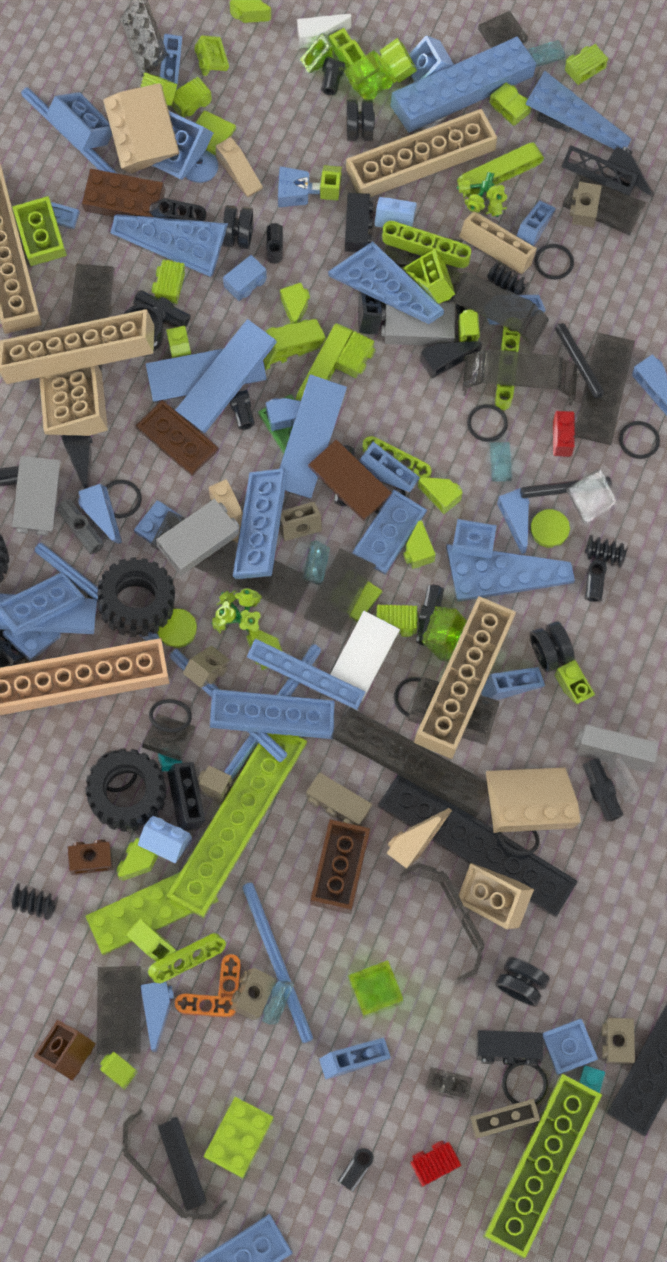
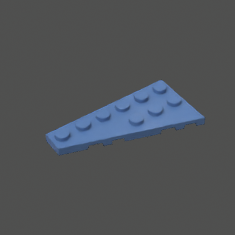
[526,71,631,150]
[110,214,228,277]
[328,241,444,324]
[446,544,575,602]

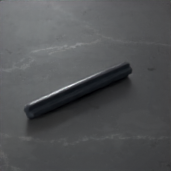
[555,323,605,399]
[520,476,612,499]

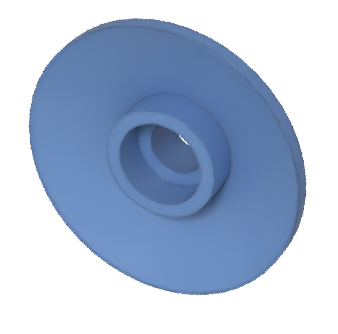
[185,150,218,183]

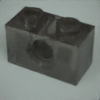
[424,1067,473,1102]

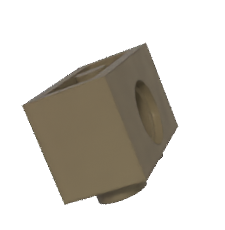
[569,182,602,228]
[279,501,322,541]
[183,645,230,688]
[198,765,233,804]
[231,968,276,1020]
[601,1018,635,1065]

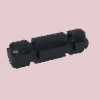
[537,112,572,132]

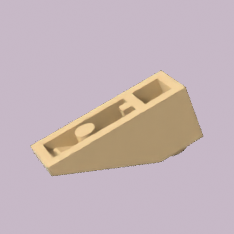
[216,137,263,198]
[209,479,243,545]

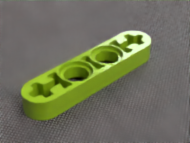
[362,436,432,481]
[148,933,226,983]

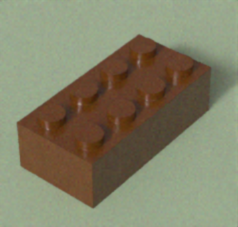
[82,168,166,217]
[310,819,370,914]

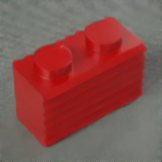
[553,411,575,457]
[410,1140,462,1187]

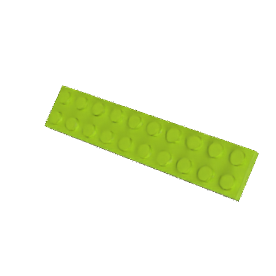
[167,733,307,918]

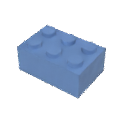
[47,92,112,150]

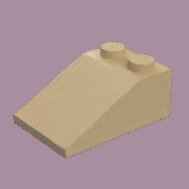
[387,808,452,869]
[456,863,534,929]

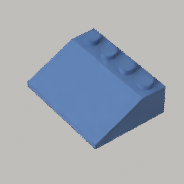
[152,111,213,180]

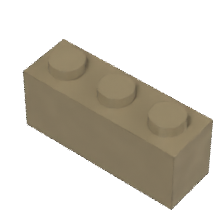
[306,772,372,826]
[469,1099,540,1139]

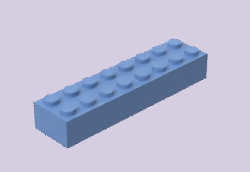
[390,37,536,133]

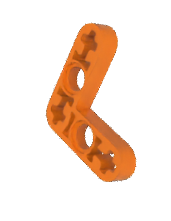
[174,954,241,1018]

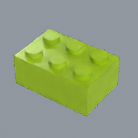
[12,196,67,266]
[203,1097,274,1179]

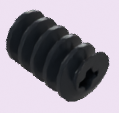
[487,260,529,296]
[584,535,628,568]
[11,883,58,920]

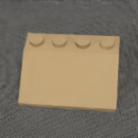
[103,83,180,174]
[40,365,108,436]
[486,768,581,833]

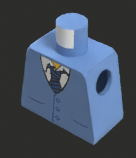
[278,167,320,207]

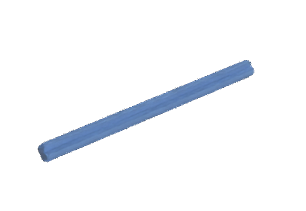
[21,87,118,174]
[35,543,159,641]
[224,644,321,780]
[170,649,287,762]
[242,883,313,1043]

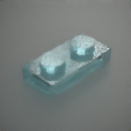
[527,40,565,68]
[490,442,512,481]
[303,540,330,585]
[262,980,294,1025]

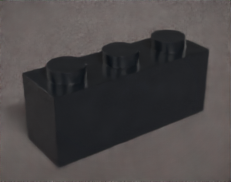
[344,193,373,252]
[167,762,206,830]
[476,1030,543,1066]

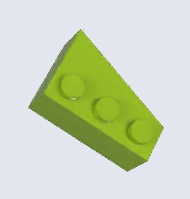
[402,249,455,304]
[263,319,326,370]

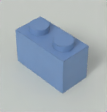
[223,255,267,301]

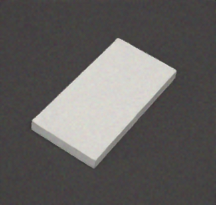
[330,611,400,702]

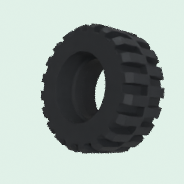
[97,557,175,637]
[85,748,167,832]

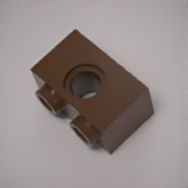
[67,839,113,875]

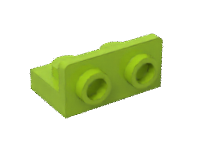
[194,35,229,76]

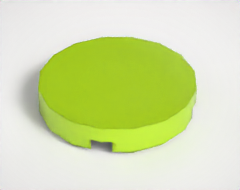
[530,509,570,548]
[158,609,197,648]

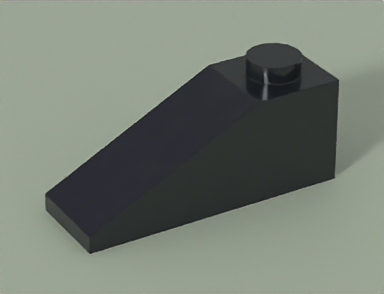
[608,146,655,198]
[358,291,382,335]
[420,341,482,379]
[61,435,93,489]

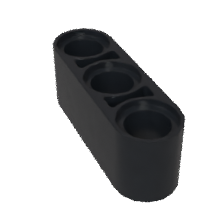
[149,198,207,221]

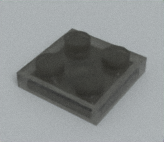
[478,11,528,48]
[142,714,196,761]

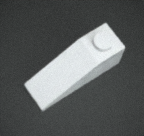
[297,14,351,48]

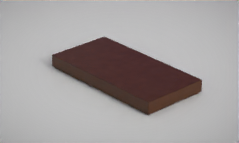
[135,400,219,476]
[308,439,392,521]

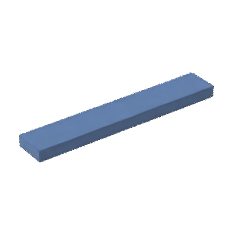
[247,639,366,710]

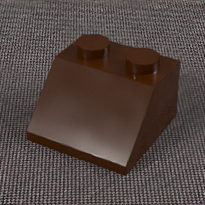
[33,1020,97,1081]

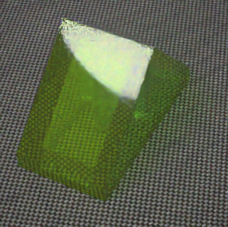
[299,33,333,73]

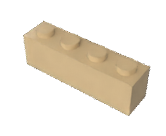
[459,212,537,274]

